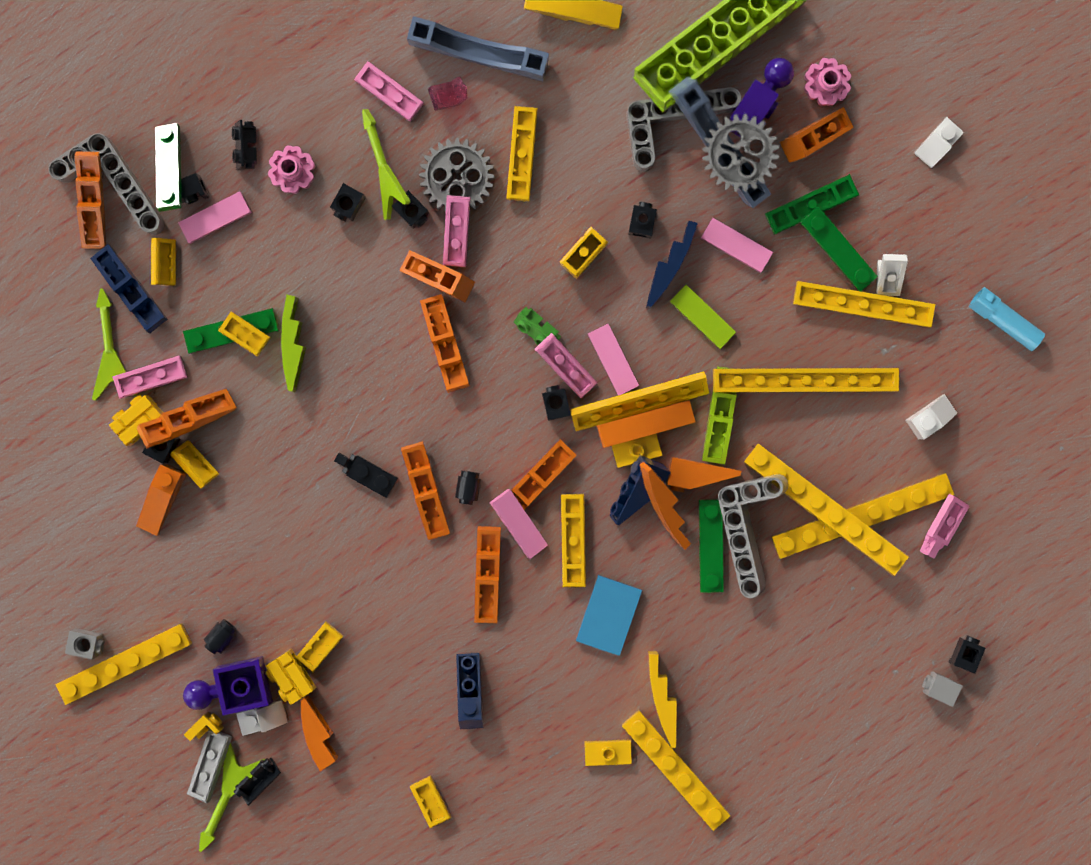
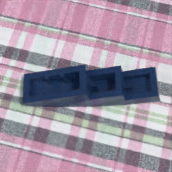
[645,221,698,309]
[90,244,168,334]

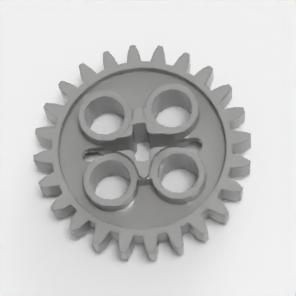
[702,114,779,192]
[419,138,495,212]

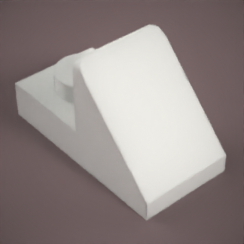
[914,117,964,168]
[876,254,908,296]
[236,700,288,736]

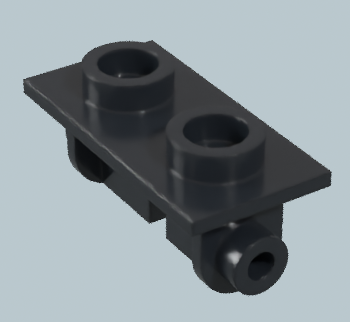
[232,120,257,170]
[234,758,281,806]

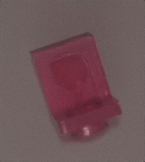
[428,77,468,111]

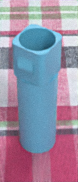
[969,287,1045,351]

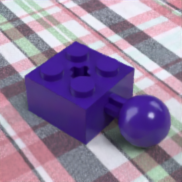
[729,58,794,138]
[183,656,273,715]

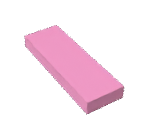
[354,61,424,122]
[178,191,252,244]
[443,195,471,267]
[701,218,773,273]
[588,324,639,396]
[535,333,597,399]
[113,356,188,399]
[490,489,548,559]

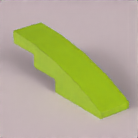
[281,294,306,392]
[702,366,737,464]

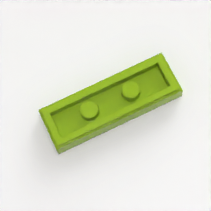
[670,285,736,349]

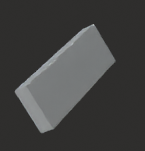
[187,729,232,803]

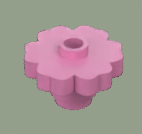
[804,58,851,107]
[268,146,316,194]

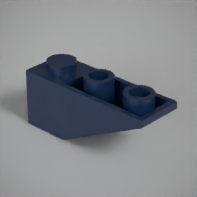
[609,455,671,525]
[456,653,483,730]

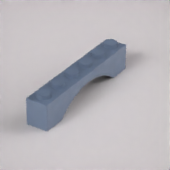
[407,16,549,82]
[669,77,771,208]

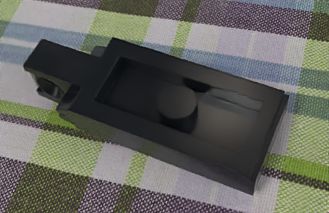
[334,453,398,498]

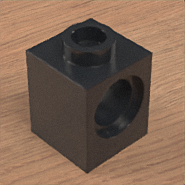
[330,183,366,222]
[392,190,429,229]
[542,385,571,421]
[142,437,180,464]

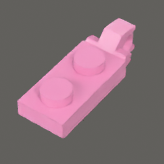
[920,494,969,559]

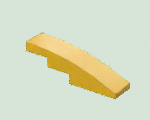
[524,0,623,30]
[648,651,677,748]

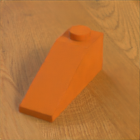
[779,107,854,163]
[399,250,475,303]
[666,457,742,493]
[136,464,187,536]

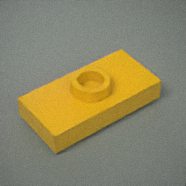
[151,238,176,286]
[218,312,271,357]
[612,434,662,468]
[170,440,219,489]
[295,621,344,672]
[584,740,632,766]
[410,775,451,828]

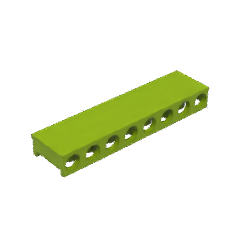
[633,0,807,112]

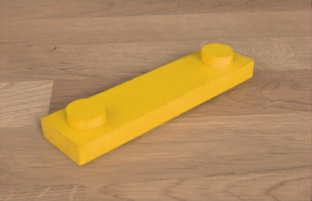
[506,106,538,202]
[561,494,586,587]

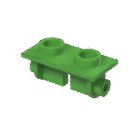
[513,307,561,345]

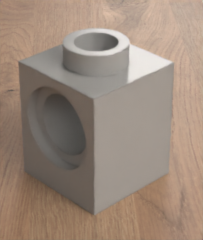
[65,628,104,659]
[922,671,963,707]

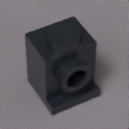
[181,173,209,205]
[628,202,657,239]
[948,635,986,674]

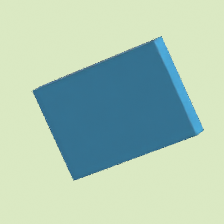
[576,575,642,656]

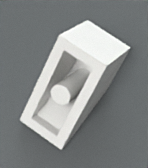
[905,394,957,439]

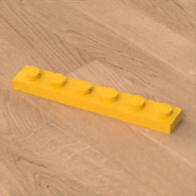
[793,281,936,328]
[570,371,709,431]
[55,623,192,705]
[622,710,731,831]

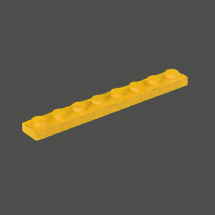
[713,368,899,392]
[743,444,909,576]
[771,473,954,559]

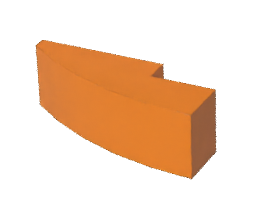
[301,694,338,771]

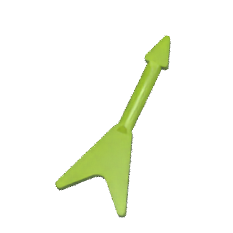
[362,109,410,220]
[92,288,138,401]
[199,742,265,852]

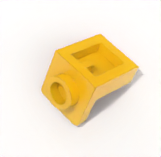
[184,712,224,741]

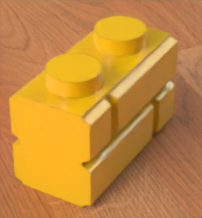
[560,227,608,279]
[109,395,163,446]
[265,648,316,705]

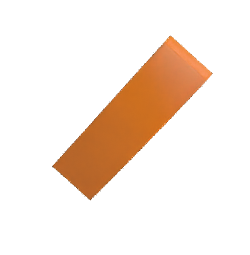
[74,152,106,249]
[420,294,470,393]
[137,389,237,448]
[597,400,695,448]
[511,439,577,510]
[401,441,450,540]
[640,462,691,550]
[474,526,501,623]

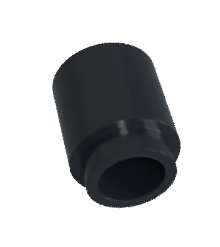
[455,470,481,505]
[204,619,238,654]

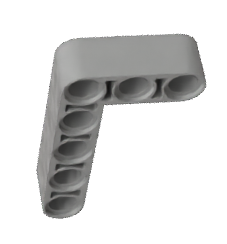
[627,87,741,171]
[49,133,165,235]
[718,474,788,598]

